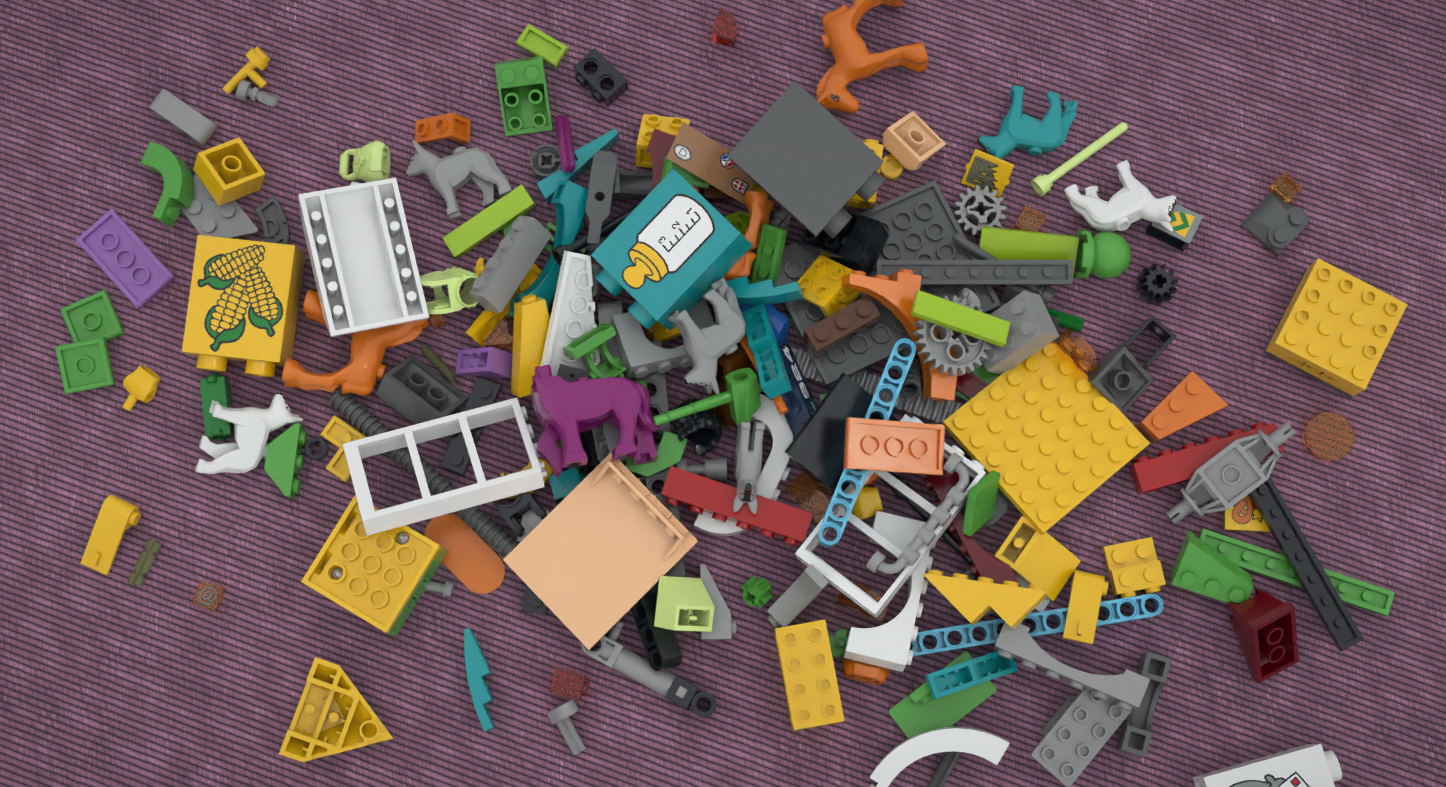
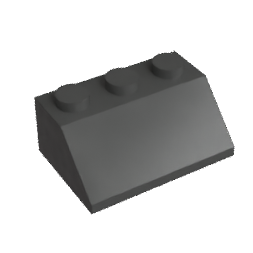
[376,354,469,425]

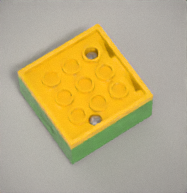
[301,495,448,637]

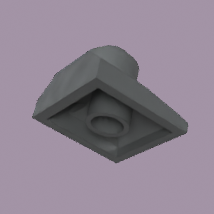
[1240,191,1310,257]
[1088,346,1154,414]

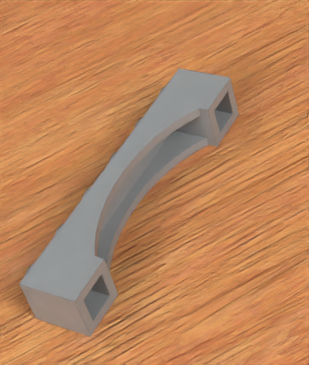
[994,622,1150,711]

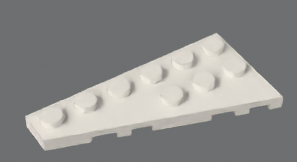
[540,250,600,376]

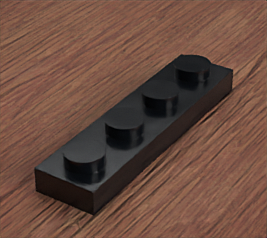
[440,376,502,476]

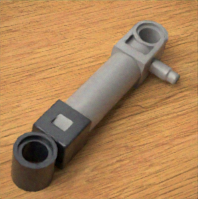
[581,621,717,718]

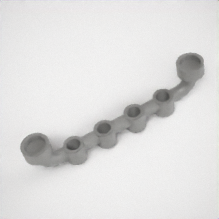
[866,452,969,574]

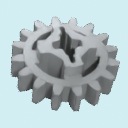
[954,185,1007,237]

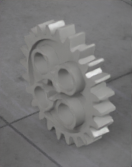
[913,296,991,377]

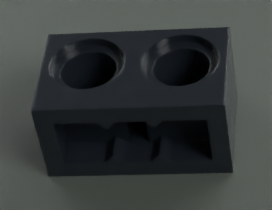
[574,48,628,107]

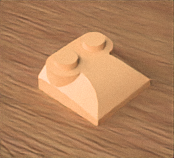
[882,111,946,170]

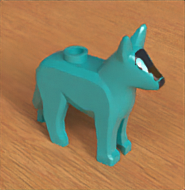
[977,85,1078,159]

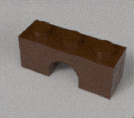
[803,294,881,359]

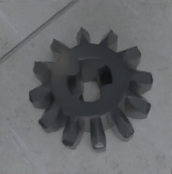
[1136,263,1178,305]

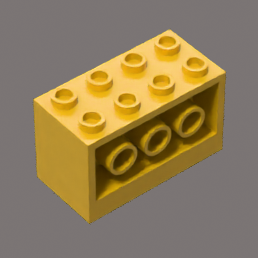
[774,619,845,731]

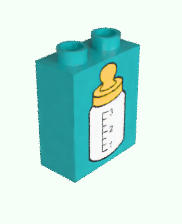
[591,169,753,331]

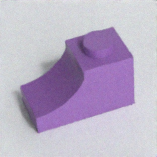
[455,347,512,379]

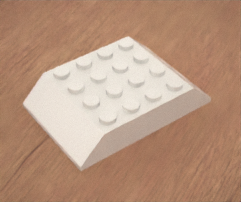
[298,178,429,337]

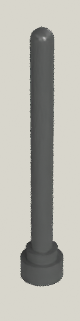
[952,233,1055,306]

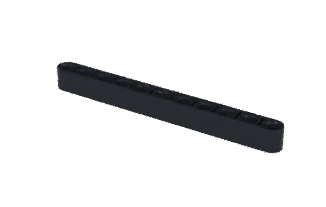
[580,430,682,671]

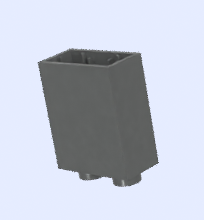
[727,81,886,239]

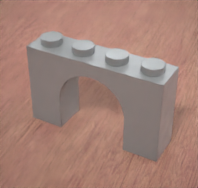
[610,297,715,378]

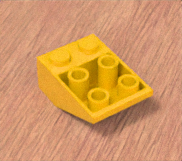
[993,515,1081,602]

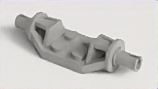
[1166,421,1297,525]

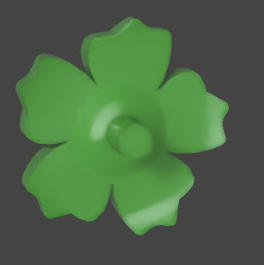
[828,628,848,658]

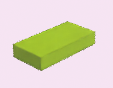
[516,23,569,69]

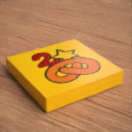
[1223,483,1275,533]

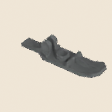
[585,151,618,245]

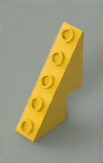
[924,569,1048,630]

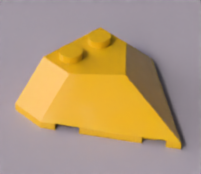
[279,657,393,762]

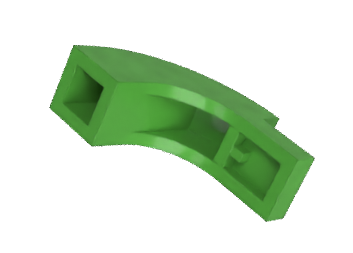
[141,142,194,227]

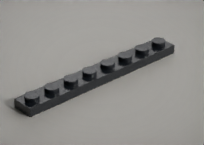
[1249,463,1364,652]

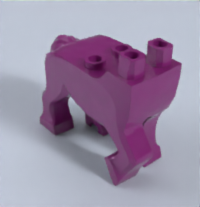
[530,365,660,477]

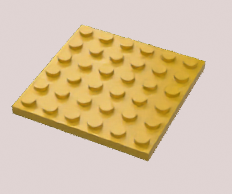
[942,341,1150,535]

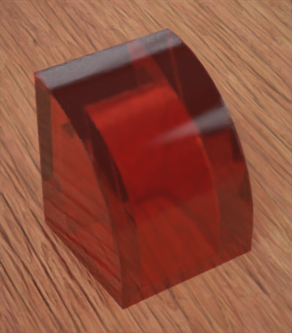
[712,8,737,48]

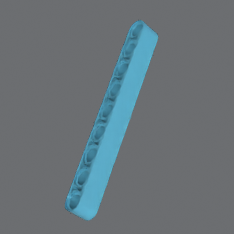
[817,338,916,548]

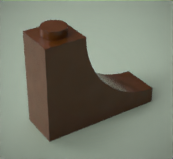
[708,342,755,428]

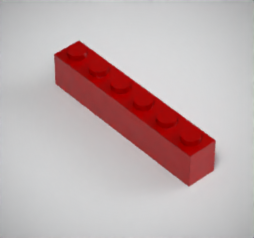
[1129,422,1284,495]
[661,466,813,547]

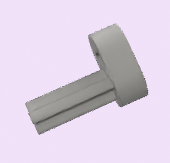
[546,699,586,755]

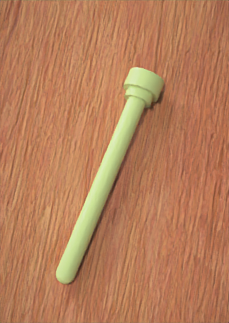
[1031,122,1128,196]

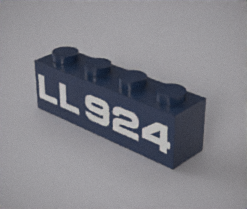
[779,343,817,438]

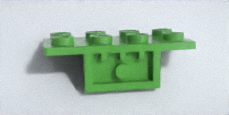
[888,651,996,738]

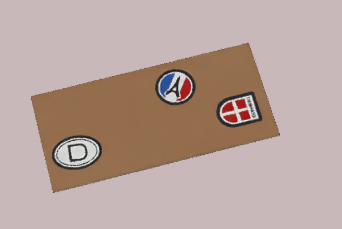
[666,122,754,204]

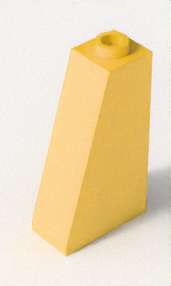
[511,294,550,398]

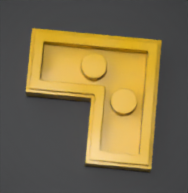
[320,415,366,483]

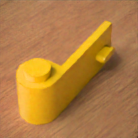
[80,495,141,575]
[1062,570,1109,645]

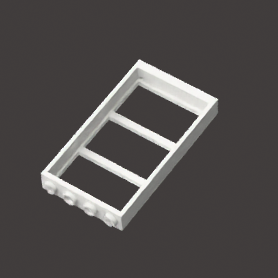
[343,397,547,536]
[795,414,986,619]

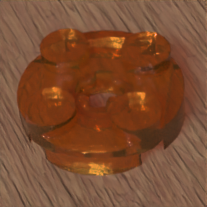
[1056,329,1100,373]

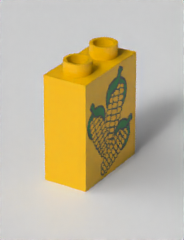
[182,235,306,378]

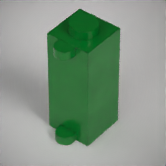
[200,374,235,441]

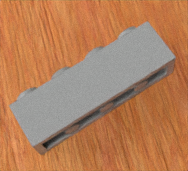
[468,215,552,313]

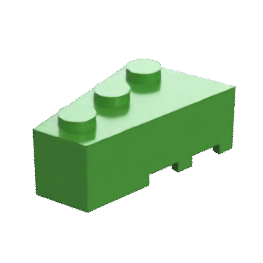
[1171,530,1253,604]

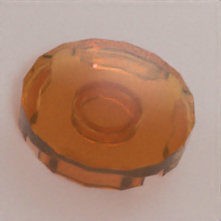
[1303,412,1354,461]

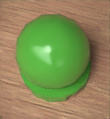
[1074,230,1132,279]

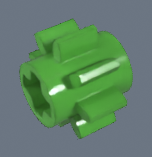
[741,576,773,608]

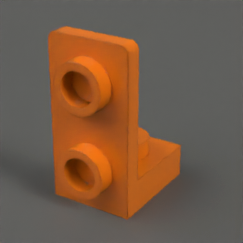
[415,113,471,144]

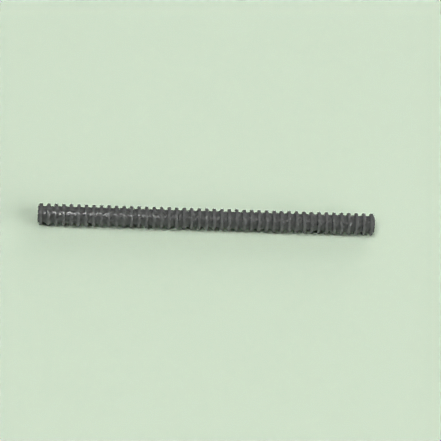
[329,389,520,558]

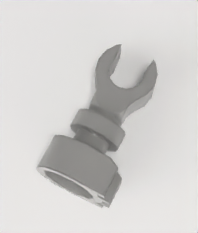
[236,80,280,107]

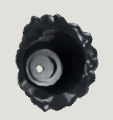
[670,398,723,456]

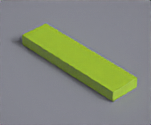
[443,184,536,259]
[910,290,1010,347]

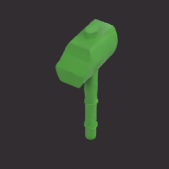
[652,368,762,426]

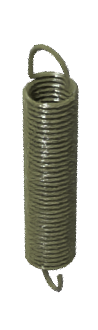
[417,341,461,386]

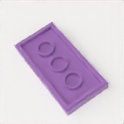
[76,209,176,310]

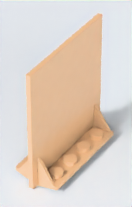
[503,453,698,650]

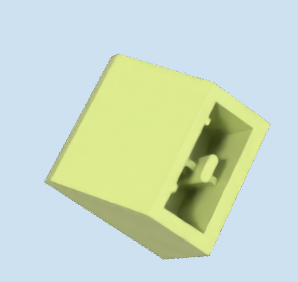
[654,576,715,632]

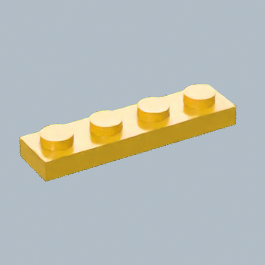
[465,263,542,348]

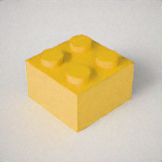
[193,137,265,206]

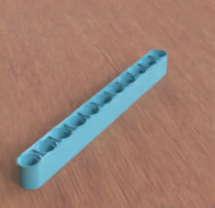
[911,594,1163,657]

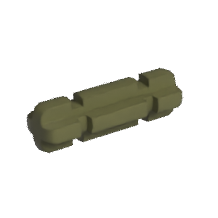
[128,539,161,586]

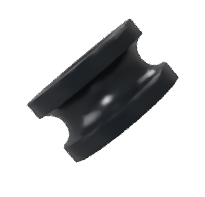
[305,437,329,461]

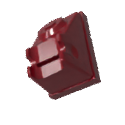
[1228,588,1299,684]

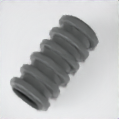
[898,357,921,397]

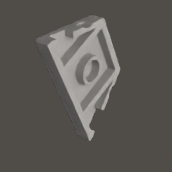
[181,174,261,239]

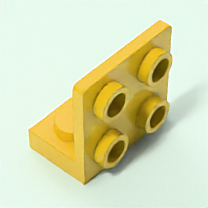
[636,114,690,168]
[797,255,861,318]

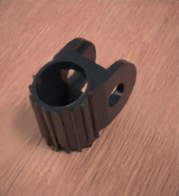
[492,473,548,538]

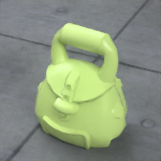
[339,140,390,183]

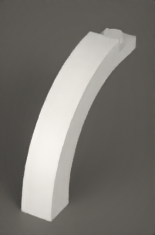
[870,726,1010,787]

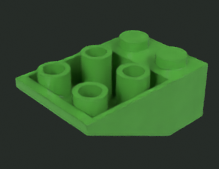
[495,56,553,136]

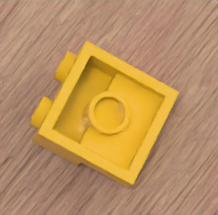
[1102,537,1166,598]

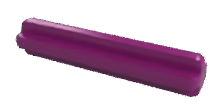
[555,115,576,173]

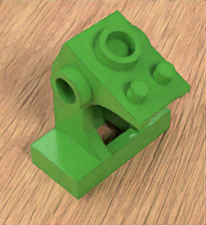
[563,323,626,380]

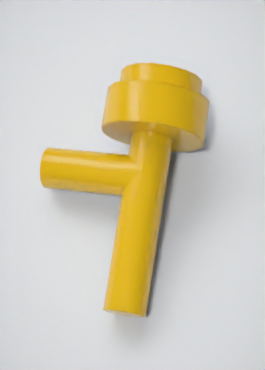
[222,46,271,94]

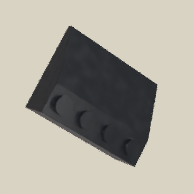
[785,373,898,495]

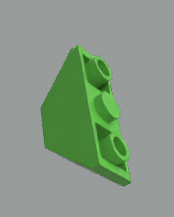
[264,423,308,500]

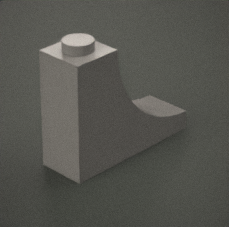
[767,564,829,628]

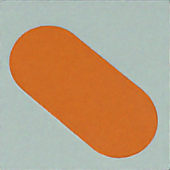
[425,514,505,594]

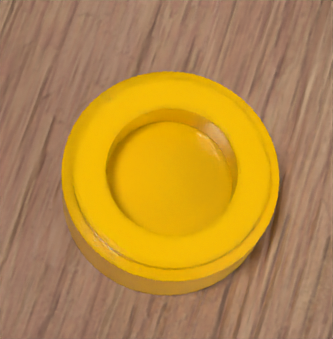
[880,154,903,180]

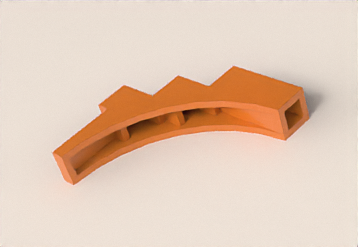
[841,269,957,402]

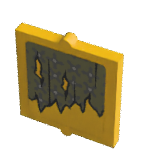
[961,149,1014,198]

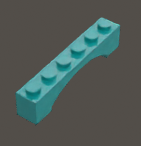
[507,180,588,318]

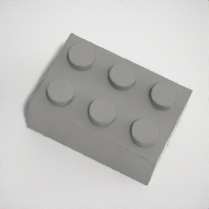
[982,291,1059,374]

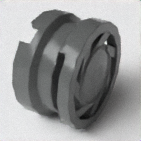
[530,144,562,180]

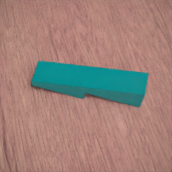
[536,129,619,205]
[741,303,792,400]
[925,651,1018,700]

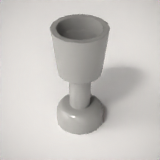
[677,457,727,482]

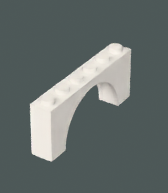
[844,511,936,672]

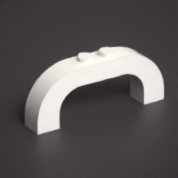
[694,394,793,536]

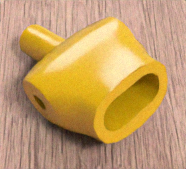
[122,365,161,411]
[852,486,883,520]

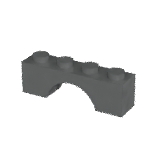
[1116,652,1172,757]

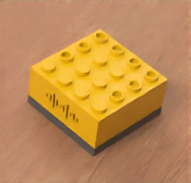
[1263,258,1408,398]

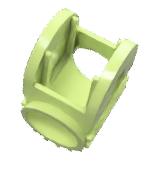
[420,267,478,314]

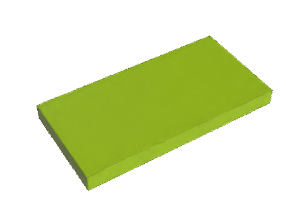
[977,226,1079,276]

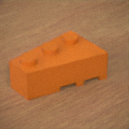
[1136,371,1228,444]

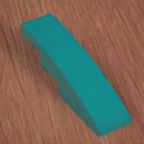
[707,276,804,305]
[464,627,496,732]

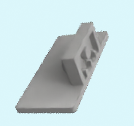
[1030,688,1131,787]

